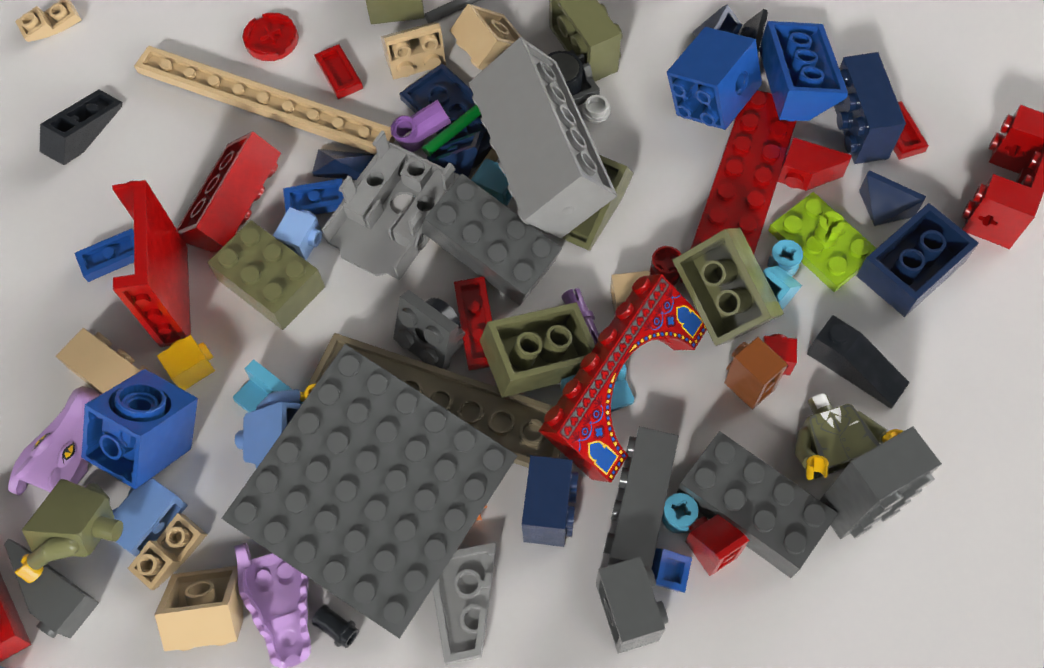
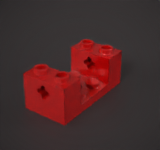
[961,104,1044,249]

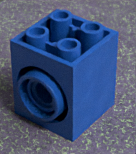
[667,27,762,130]
[81,369,198,489]

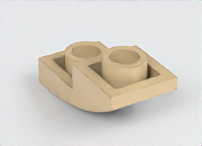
[15,0,81,42]
[127,513,208,590]

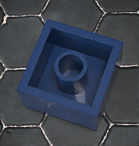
[522,455,579,547]

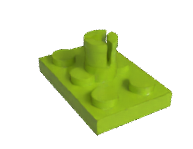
[768,192,877,292]

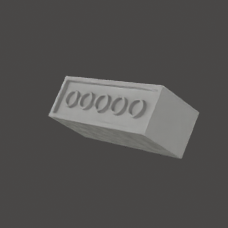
[469,37,617,238]

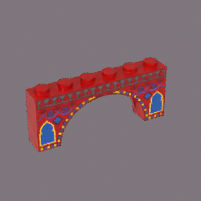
[539,274,707,483]

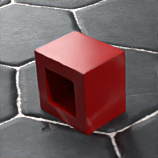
[762,334,797,376]

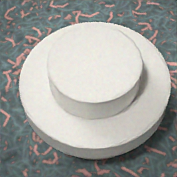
[582,95,611,123]

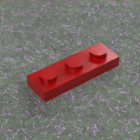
[454,276,492,371]

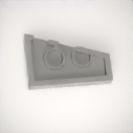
[432,542,497,665]

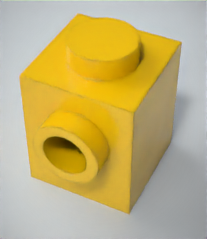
[156,335,215,390]

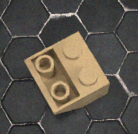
[381,22,446,80]

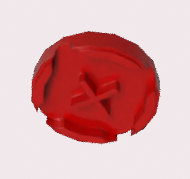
[242,13,299,61]

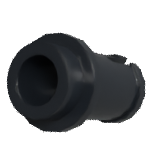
[312,605,359,648]

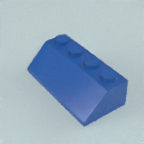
[759,21,848,121]

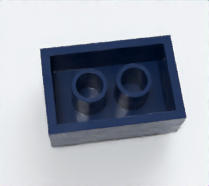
[834,52,906,164]
[856,203,979,317]

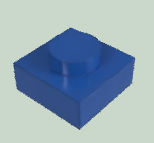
[651,548,692,593]

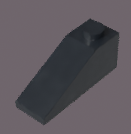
[39,89,123,165]
[807,315,910,409]

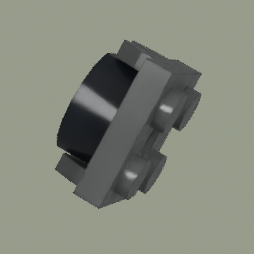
[548,49,600,106]
[393,290,466,370]

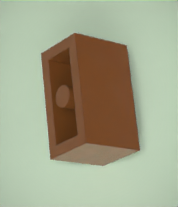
[724,337,788,410]

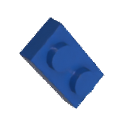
[283,178,344,215]
[74,228,134,282]

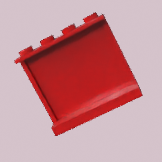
[112,180,191,347]

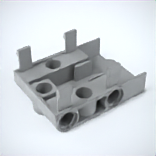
[321,131,460,280]

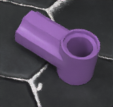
[391,99,451,152]

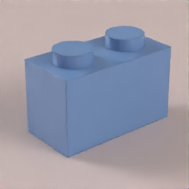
[112,478,188,557]

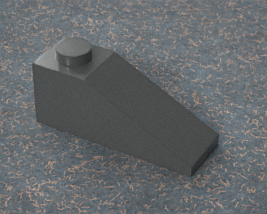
[4,539,99,639]

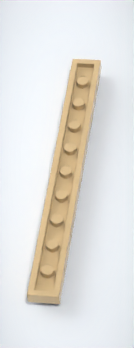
[134,46,395,155]

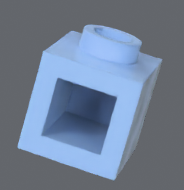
[273,207,322,260]

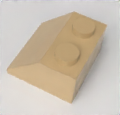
[450,4,522,70]
[154,566,243,651]

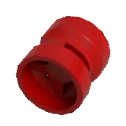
[649,246,681,286]

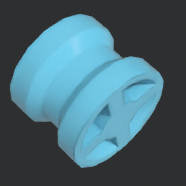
[767,240,803,276]
[662,493,699,534]

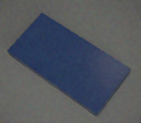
[399,63,492,168]

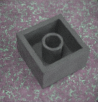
[596,556,668,653]

